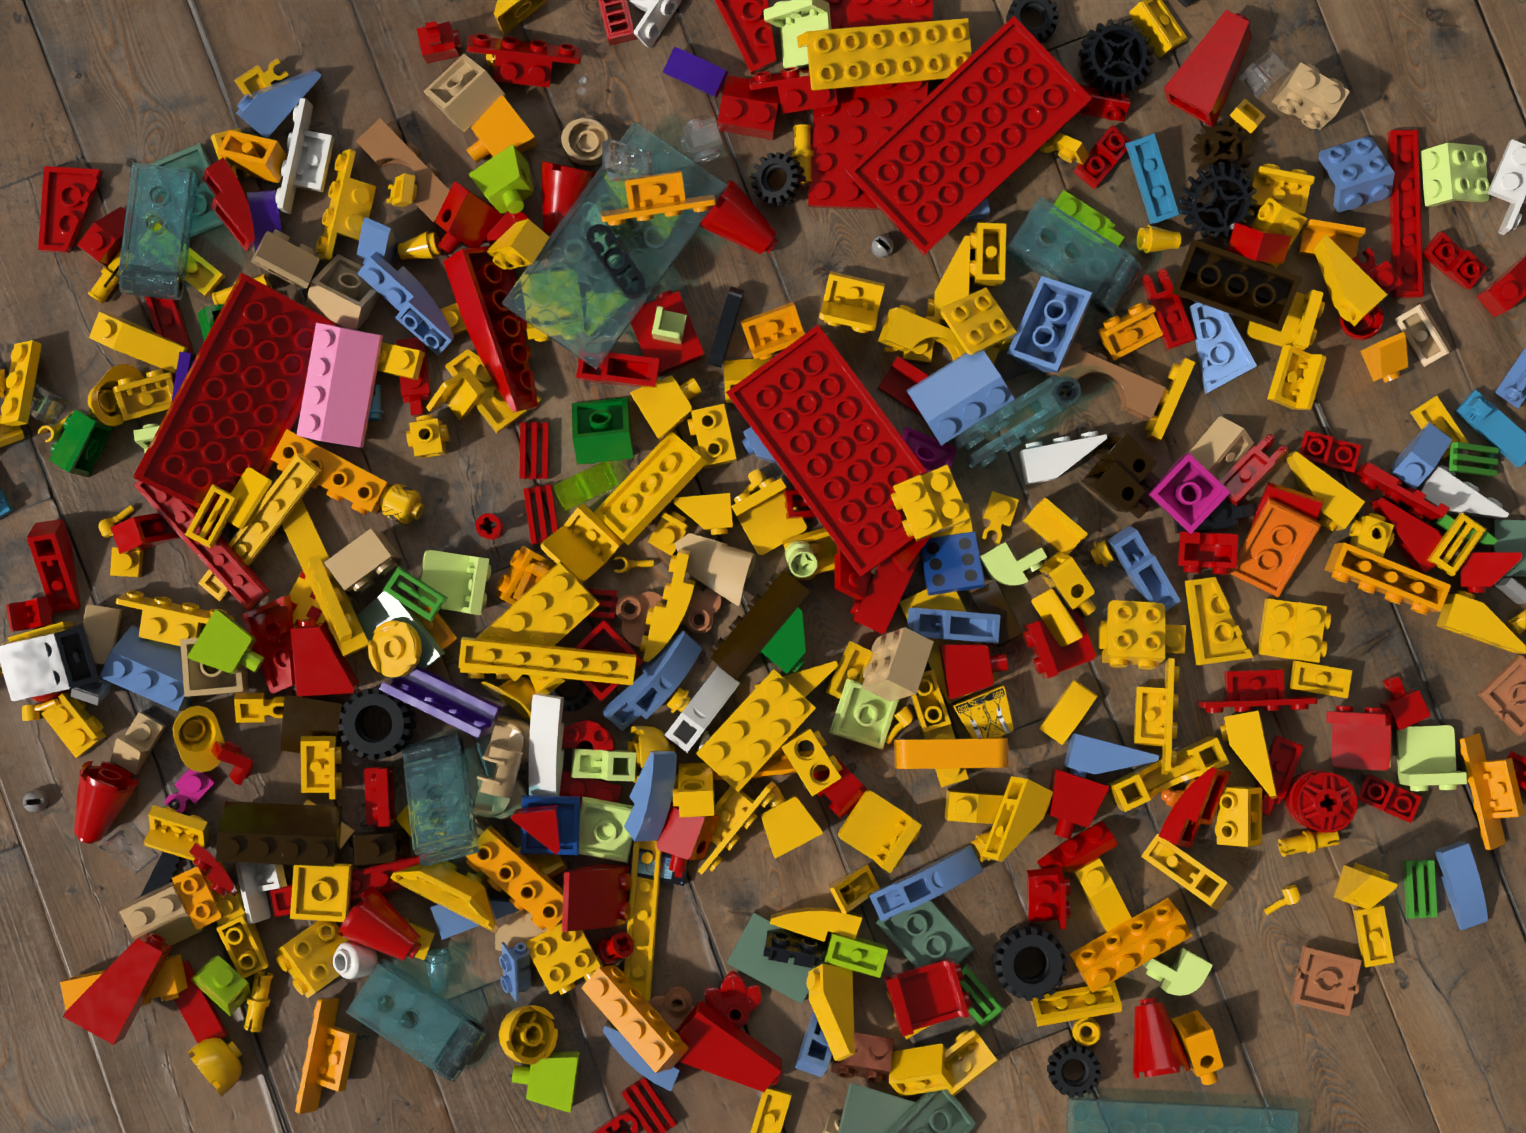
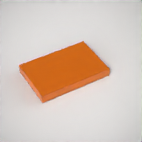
[1230,498,1321,597]

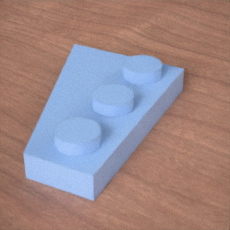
[1189,303,1257,394]

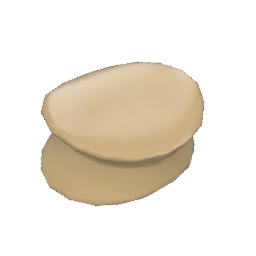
[561,118,613,166]

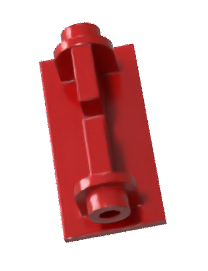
[1078,84,1130,122]

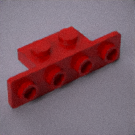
[467,33,581,88]
[749,67,838,114]
[1198,669,1317,713]

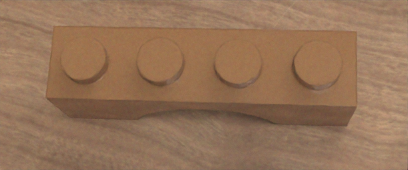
[356,118,452,228]
[1044,342,1166,421]

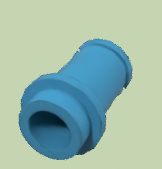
[368,385,384,421]

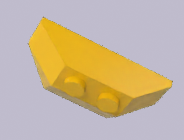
[391,859,499,933]

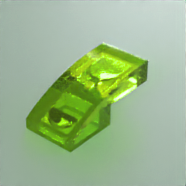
[553,461,619,512]

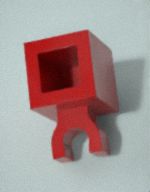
[416,21,462,64]
[1352,247,1403,294]
[1379,676,1431,730]

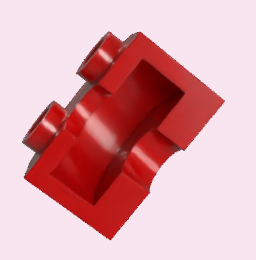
[1178,532,1238,575]
[562,719,616,751]
[813,753,868,818]

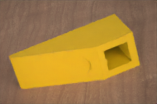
[1334,863,1398,910]

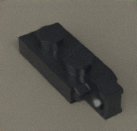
[1174,499,1255,534]

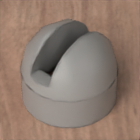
[871,234,894,258]
[23,789,49,813]

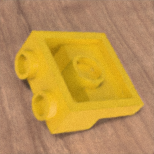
[890,465,970,542]
[1257,598,1331,663]

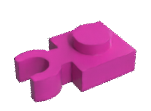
[164,768,217,814]

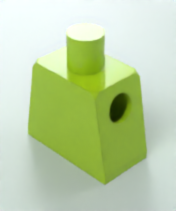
[469,144,534,214]
[187,609,264,674]
[190,956,251,1016]
[512,1051,580,1113]

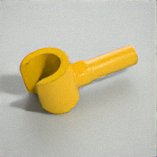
[38,411,74,442]
[738,469,767,496]
[98,505,135,538]
[613,556,654,573]
[22,699,59,721]
[885,706,913,744]
[1264,884,1301,916]

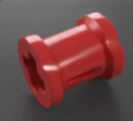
[475,513,504,540]
[597,932,634,964]

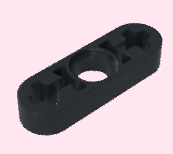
[586,224,645,299]
[708,286,745,368]

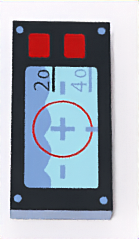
[629,848,689,886]

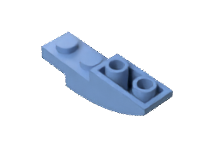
[357,252,454,356]
[602,630,702,731]
[869,845,983,921]

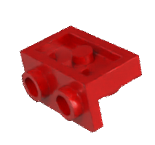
[364,766,396,827]
[1027,867,1071,930]

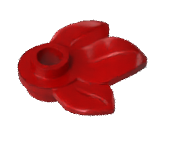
[704,971,761,1028]

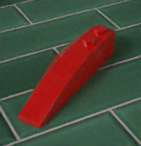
[443,246,538,412]

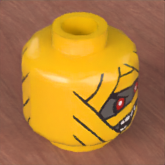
[379,484,424,525]

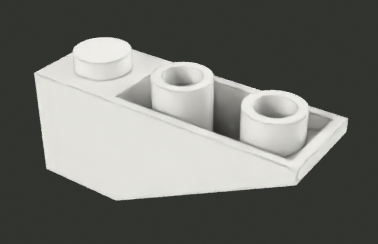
[1019,431,1107,485]
[1416,465,1509,519]
[665,666,740,753]

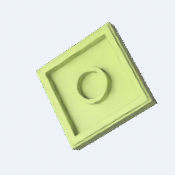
[829,679,899,750]
[579,797,633,863]

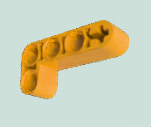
[894,738,1009,769]

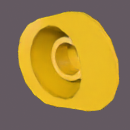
[87,364,144,426]
[481,677,536,722]
[173,706,225,772]

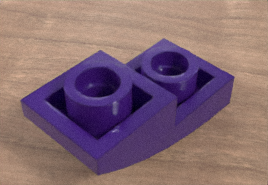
[663,46,729,98]
[246,190,282,252]

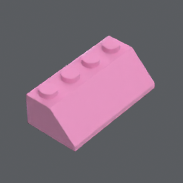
[297,323,383,448]

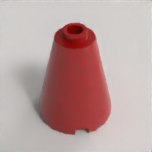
[541,161,598,242]
[698,180,778,255]
[73,761,139,844]
[338,886,422,961]
[1132,998,1191,1079]

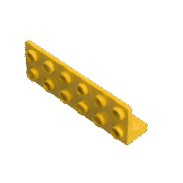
[797,18,972,91]

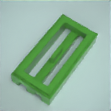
[1449,442,1499,476]
[383,566,448,622]
[1403,859,1438,919]
[959,964,1004,1027]

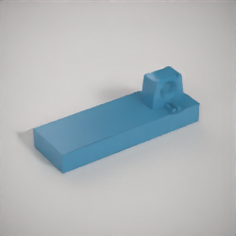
[1125,133,1179,224]
[1454,390,1526,468]

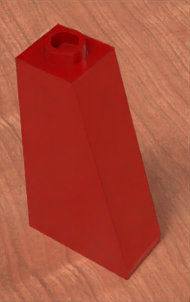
[1164,10,1252,127]
[63,933,172,1045]
[675,1000,783,1092]

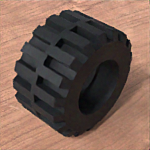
[338,687,416,760]
[992,924,1068,1001]

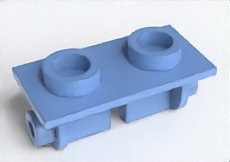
[1494,347,1526,409]
[499,942,531,1002]

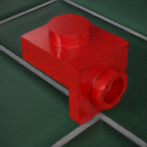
[6,596,53,632]
[211,741,253,786]

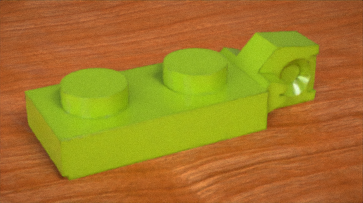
[1047,190,1125,250]

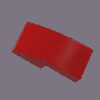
[1073,125,1131,189]
[1422,232,1487,290]
[1299,430,1362,474]
[1357,773,1422,824]
[189,842,238,897]

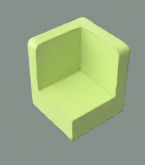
[652,306,687,344]

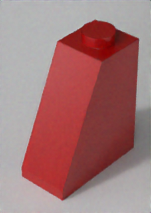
[290,618,359,696]

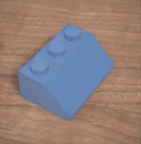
[1007,276,1094,373]
[906,350,1015,445]
[99,625,194,712]

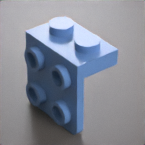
[1319,136,1394,213]

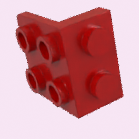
[1023,608,1096,679]
[1326,706,1392,771]

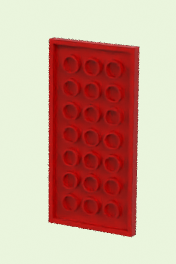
[808,0,934,210]
[846,16,1092,256]
[133,272,342,526]
[726,325,928,577]

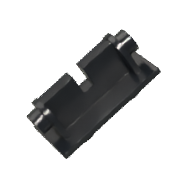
[763,931,823,969]

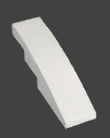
[529,693,564,796]

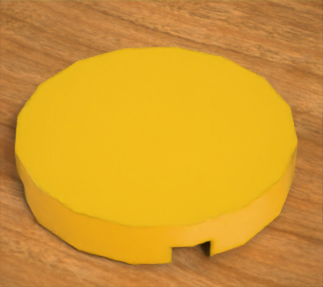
[368,620,422,678]

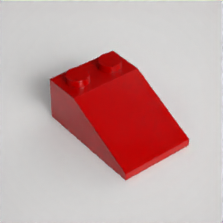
[562,864,631,932]

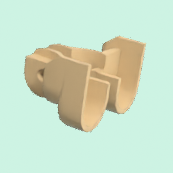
[463,715,530,819]

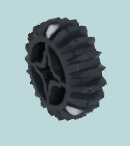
[1078,18,1155,96]
[1179,162,1257,240]

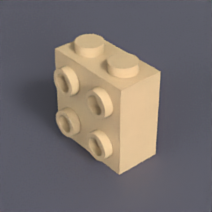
[1272,62,1350,130]

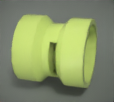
[785,540,817,578]

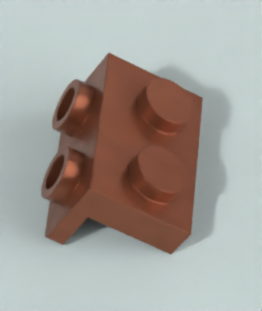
[831,1033,894,1083]

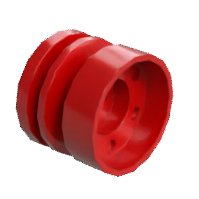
[1285,770,1357,833]

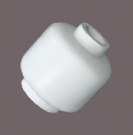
[333,941,378,979]

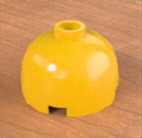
[627,726,675,783]
[499,1005,558,1065]
[187,1038,242,1097]

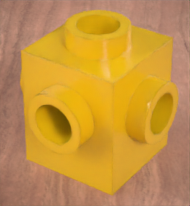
[406,415,449,459]
[1349,513,1394,557]

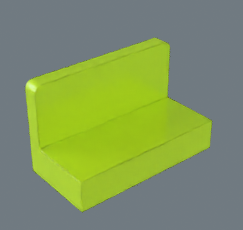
[824,932,888,978]

